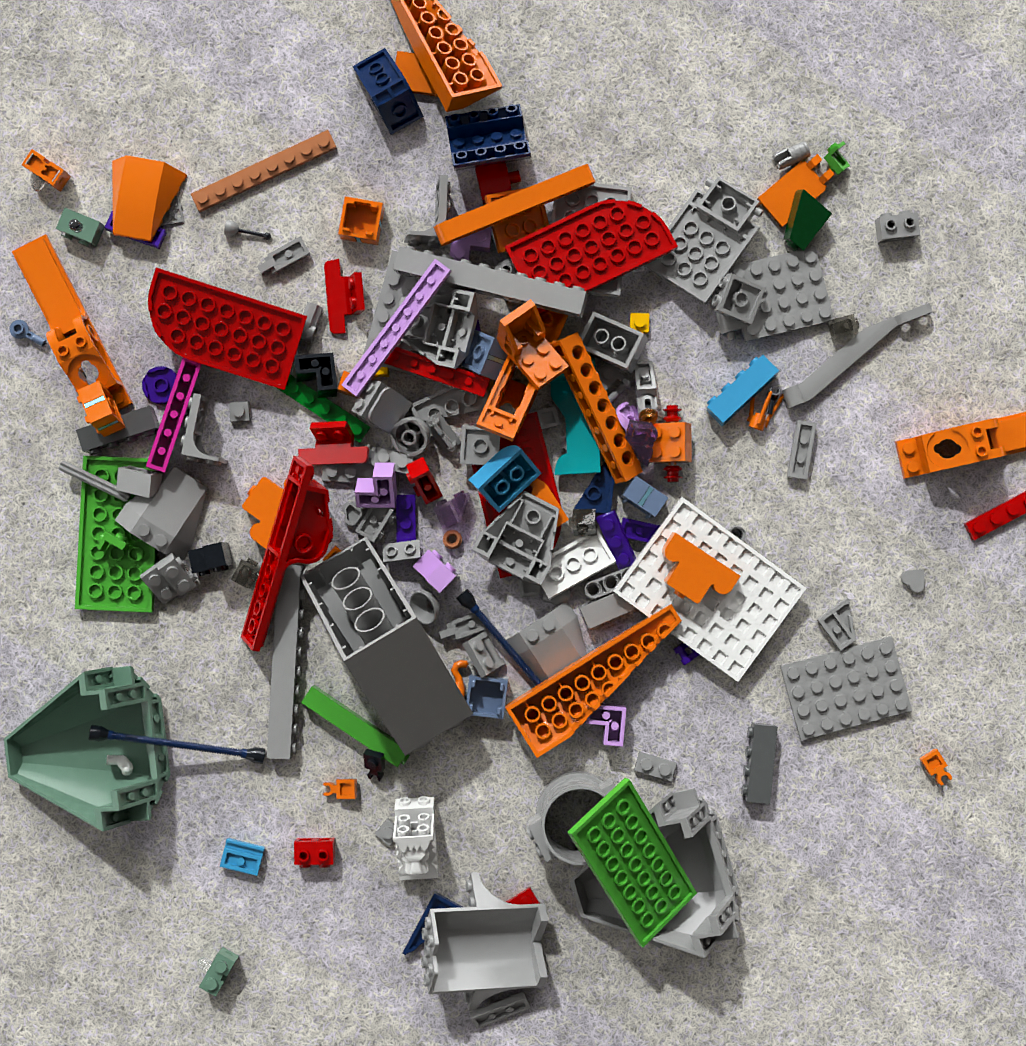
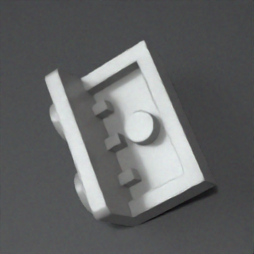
[355,508,396,543]

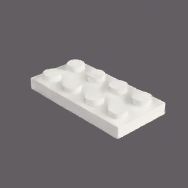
[541,529,616,600]

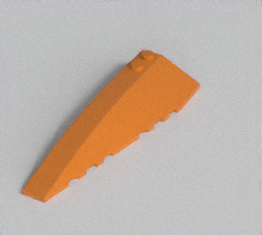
[391,0,502,112]
[505,604,682,758]

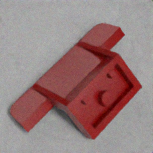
[324,259,365,334]
[298,421,369,465]

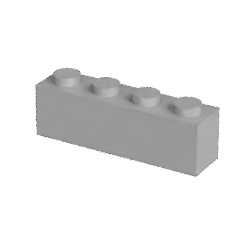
[578,592,639,630]

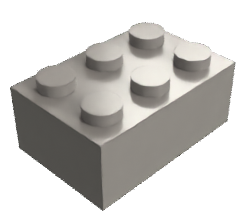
[581,311,648,374]

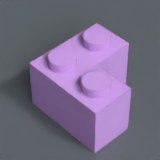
[450,228,492,261]
[355,463,397,508]
[413,550,457,593]
[585,703,626,747]

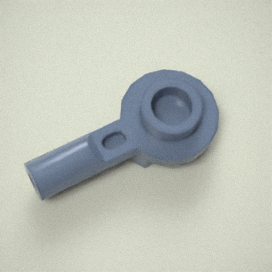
[9,320,47,347]

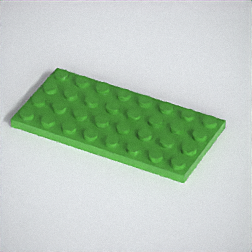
[75,456,157,613]
[567,777,697,948]

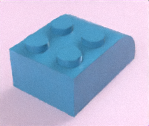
[469,445,541,513]

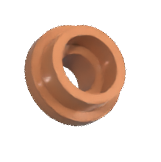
[443,530,462,549]

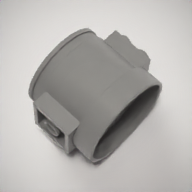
[526,771,615,865]

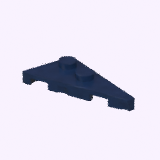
[574,462,614,514]
[402,892,463,955]

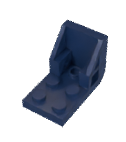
[352,48,424,135]

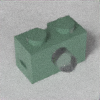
[56,208,105,247]
[198,947,239,997]

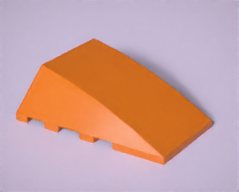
[112,155,187,242]

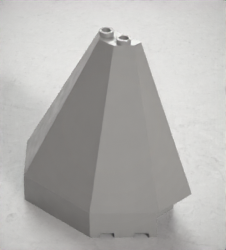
[570,788,739,958]

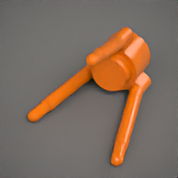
[747,391,784,431]

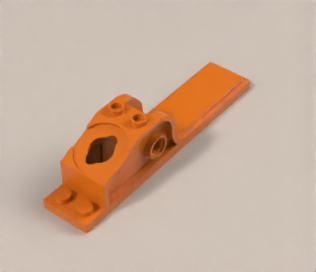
[12,234,133,411]
[476,311,569,442]
[895,412,1026,479]

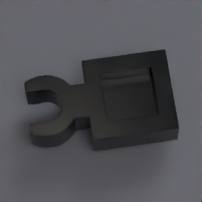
[363,749,385,782]

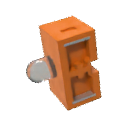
[21,149,71,192]

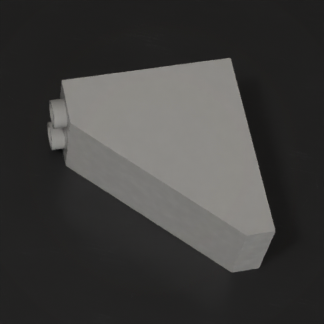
[300,537,473,756]

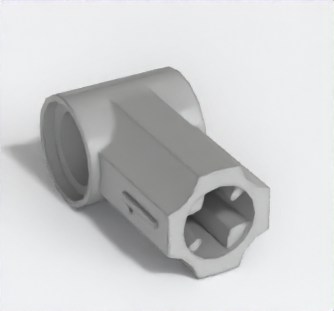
[301,302,323,343]

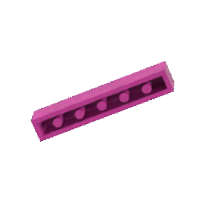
[145,358,201,474]

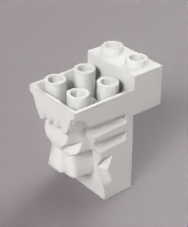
[393,796,439,880]

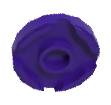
[142,366,177,404]

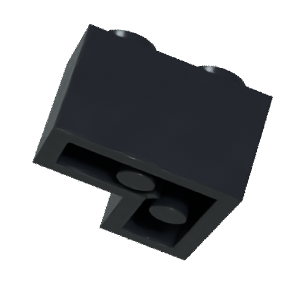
[295,352,338,398]
[188,542,234,576]

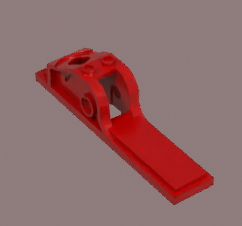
[241,456,333,652]

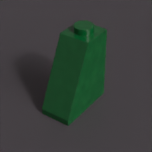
[783,189,832,251]

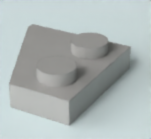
[817,598,856,651]

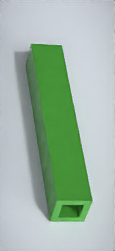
[301,685,410,768]

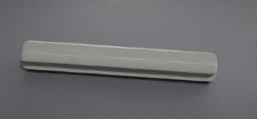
[58,461,131,502]

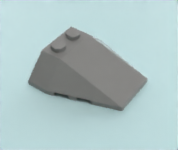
[398,289,478,369]
[115,466,208,560]
[472,491,559,586]
[506,601,587,682]

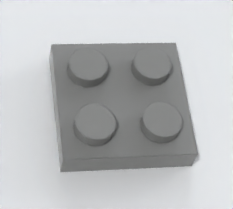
[460,425,500,466]

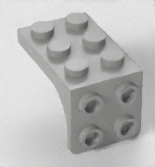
[404,175,451,248]
[181,393,227,467]

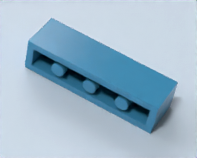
[706,355,779,427]

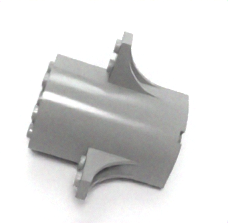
[421,872,549,1011]

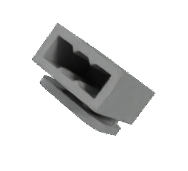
[351,378,412,435]

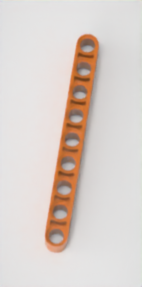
[433,164,596,246]

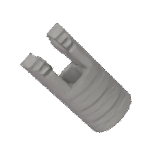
[772,141,811,170]

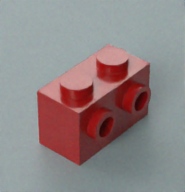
[406,457,443,505]
[294,838,335,868]

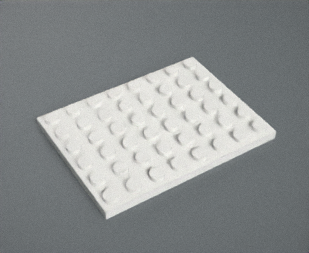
[613,497,807,682]

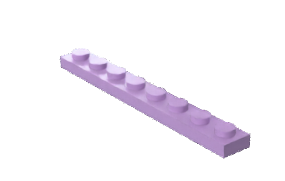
[341,259,452,397]

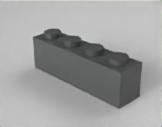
[76,406,159,455]
[741,722,778,804]

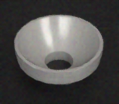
[410,590,440,625]

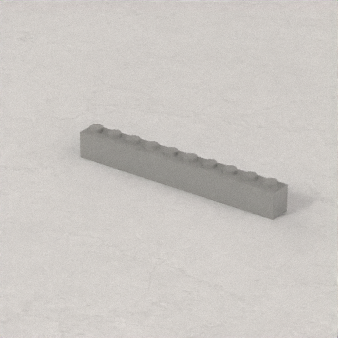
[393,246,588,319]
[267,565,307,759]

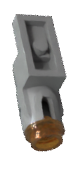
[633,361,658,426]

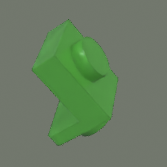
[823,141,850,175]
[97,532,131,551]

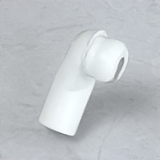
[106,755,133,776]

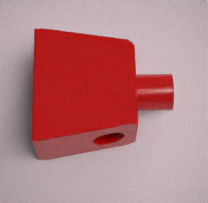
[475,163,521,205]

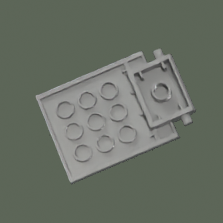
[643,177,763,305]
[711,247,834,342]

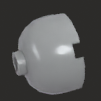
[391,417,431,456]

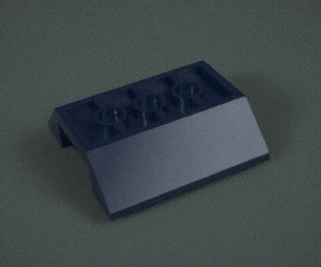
[445,104,531,171]

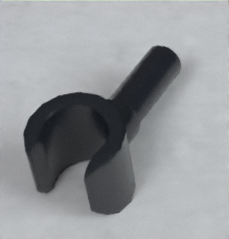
[767,386,781,415]

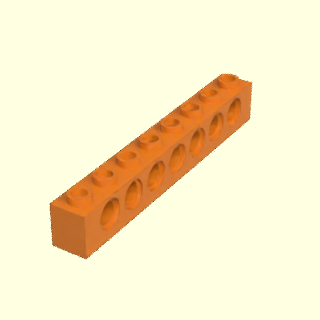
[550,331,643,484]

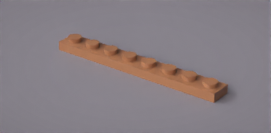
[191,130,337,212]

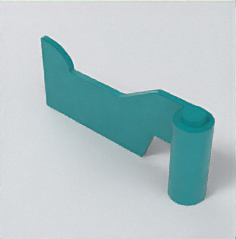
[550,358,601,476]

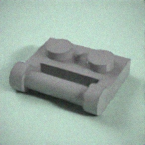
[589,363,633,404]
[462,630,505,678]

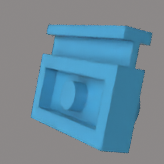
[220,838,265,876]

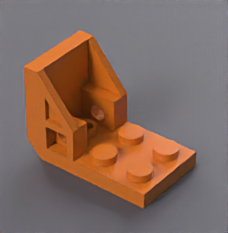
[497,299,569,390]

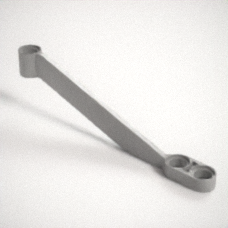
[782,303,933,409]

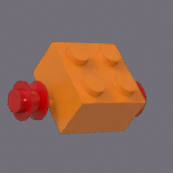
[648,405,692,482]

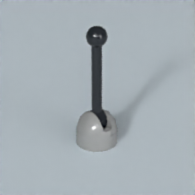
[224,220,271,240]

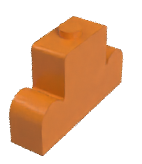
[242,477,287,549]
[662,532,741,603]

